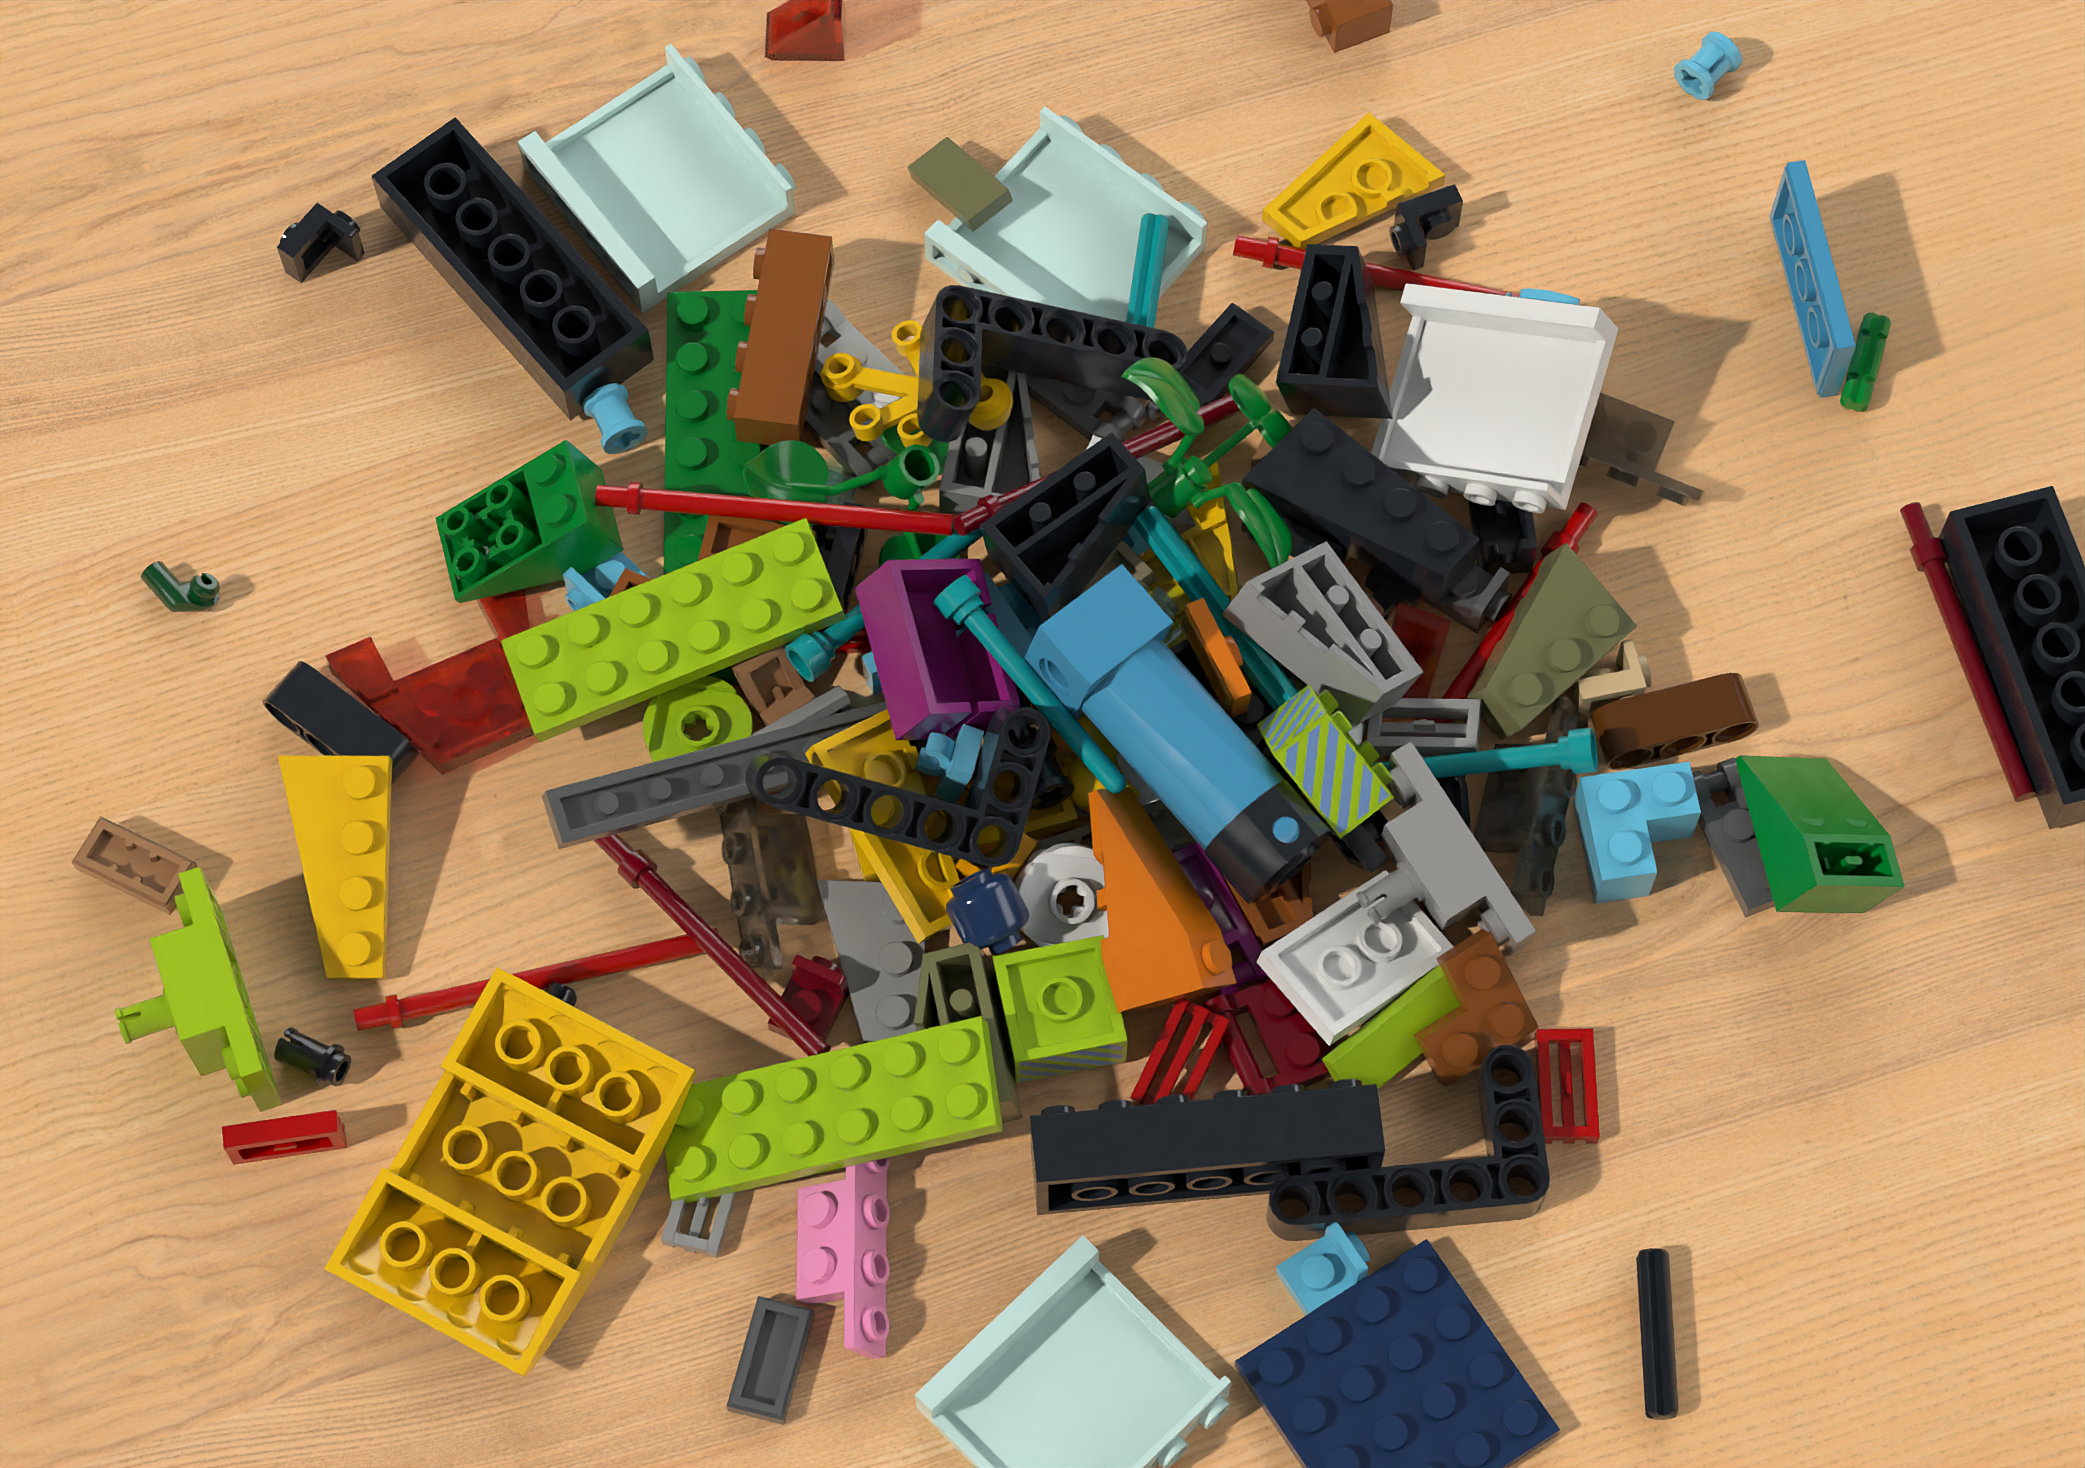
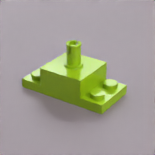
[115,866,282,1112]

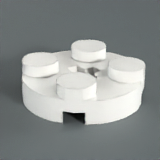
[1015,843,1109,947]

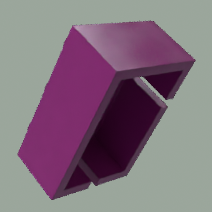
[855,559,1020,740]

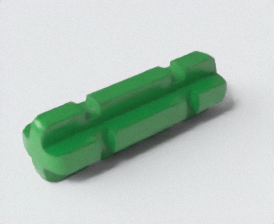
[1840,312,1891,412]

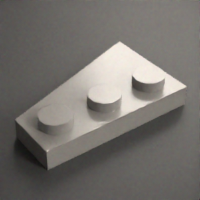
[817,880,926,1044]

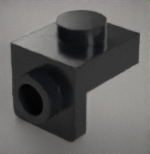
[277,203,365,283]

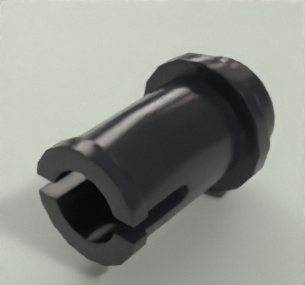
[274,1027,351,1087]

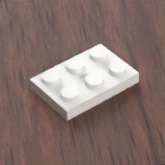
[1257,870,1454,1046]

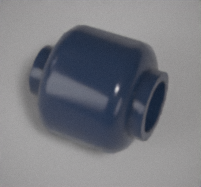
[946,867,1030,955]

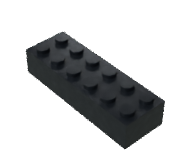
[371,117,654,421]
[1938,486,2085,829]
[1030,1079,1385,1215]

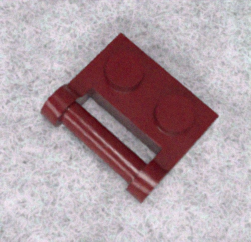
[1202,978,1332,1096]

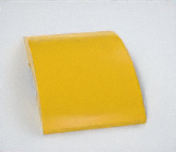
[324,967,696,1378]

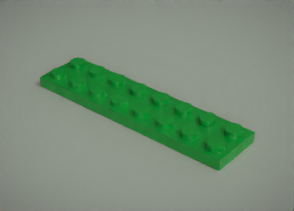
[663,290,773,685]

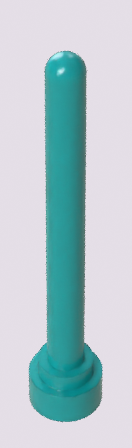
[785,528,983,682]
[933,575,1126,794]
[1373,728,1598,778]

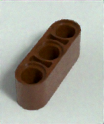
[1590,673,1759,770]

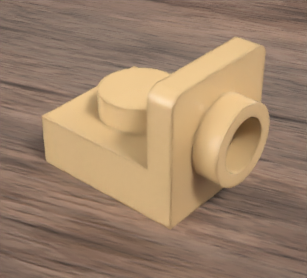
[1571,639,1651,721]

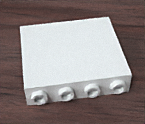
[1371,283,1618,513]

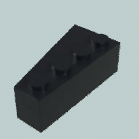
[1242,408,1480,604]

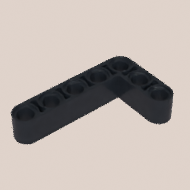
[917,285,1188,442]
[745,704,1050,867]
[1266,1045,1550,1241]

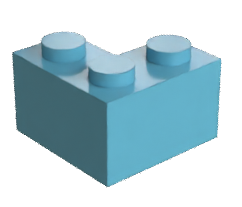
[1573,762,1701,904]

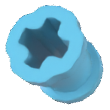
[1674,31,1742,100]
[582,383,647,454]

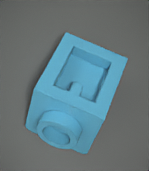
[563,552,649,611]
[1276,1222,1370,1316]

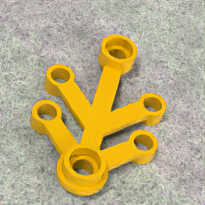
[821,320,1013,448]

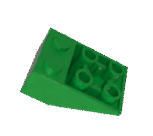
[435,440,624,603]
[1735,755,1905,913]

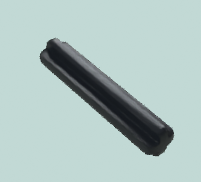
[1636,1248,1679,1420]

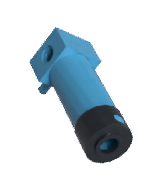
[1024,564,1333,904]

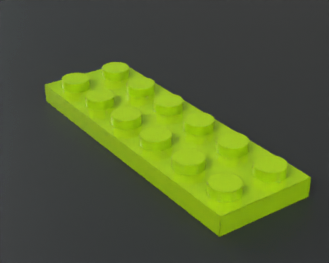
[501,518,846,742]
[665,1016,1003,1204]

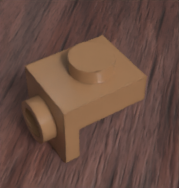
[730,645,816,726]

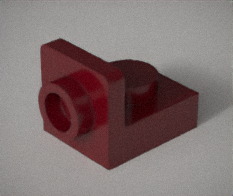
[768,955,849,1040]

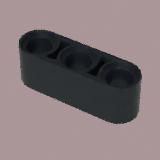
[263,661,419,786]

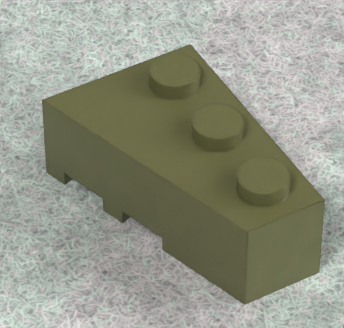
[1466,543,1637,740]
[914,942,1023,1123]

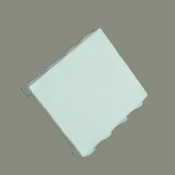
[518,44,796,313]
[924,107,1207,322]
[915,1235,1231,1468]

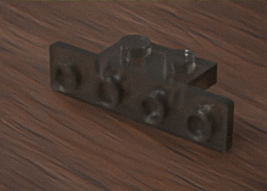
[1579,392,1705,507]
[1473,696,1588,916]
[715,797,824,982]

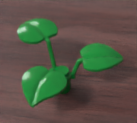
[1121,358,1292,569]
[742,397,960,567]

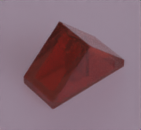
[765,0,846,61]
[1391,603,1452,720]

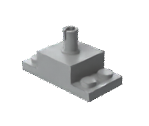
[1356,741,1536,955]

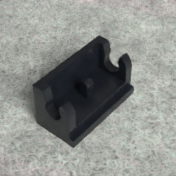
[1467,499,1538,576]

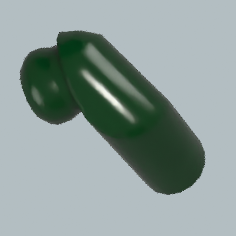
[141,561,220,612]

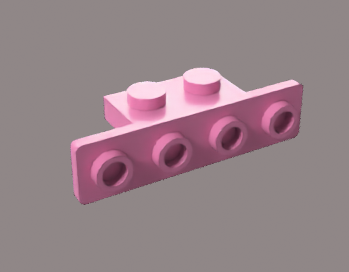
[796,1157,890,1359]

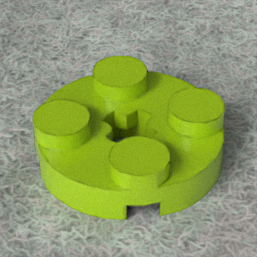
[643,676,754,762]

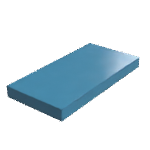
[1769,160,1856,398]

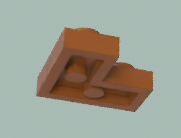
[1414,929,1539,1087]

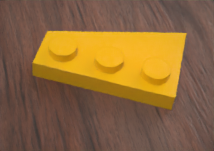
[1262,112,1445,249]

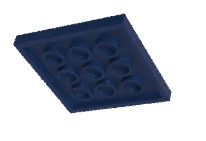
[1234,1239,1560,1468]

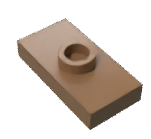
[72,816,198,915]

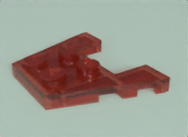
[325,589,534,775]

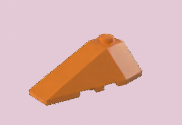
[1088,787,1236,1013]

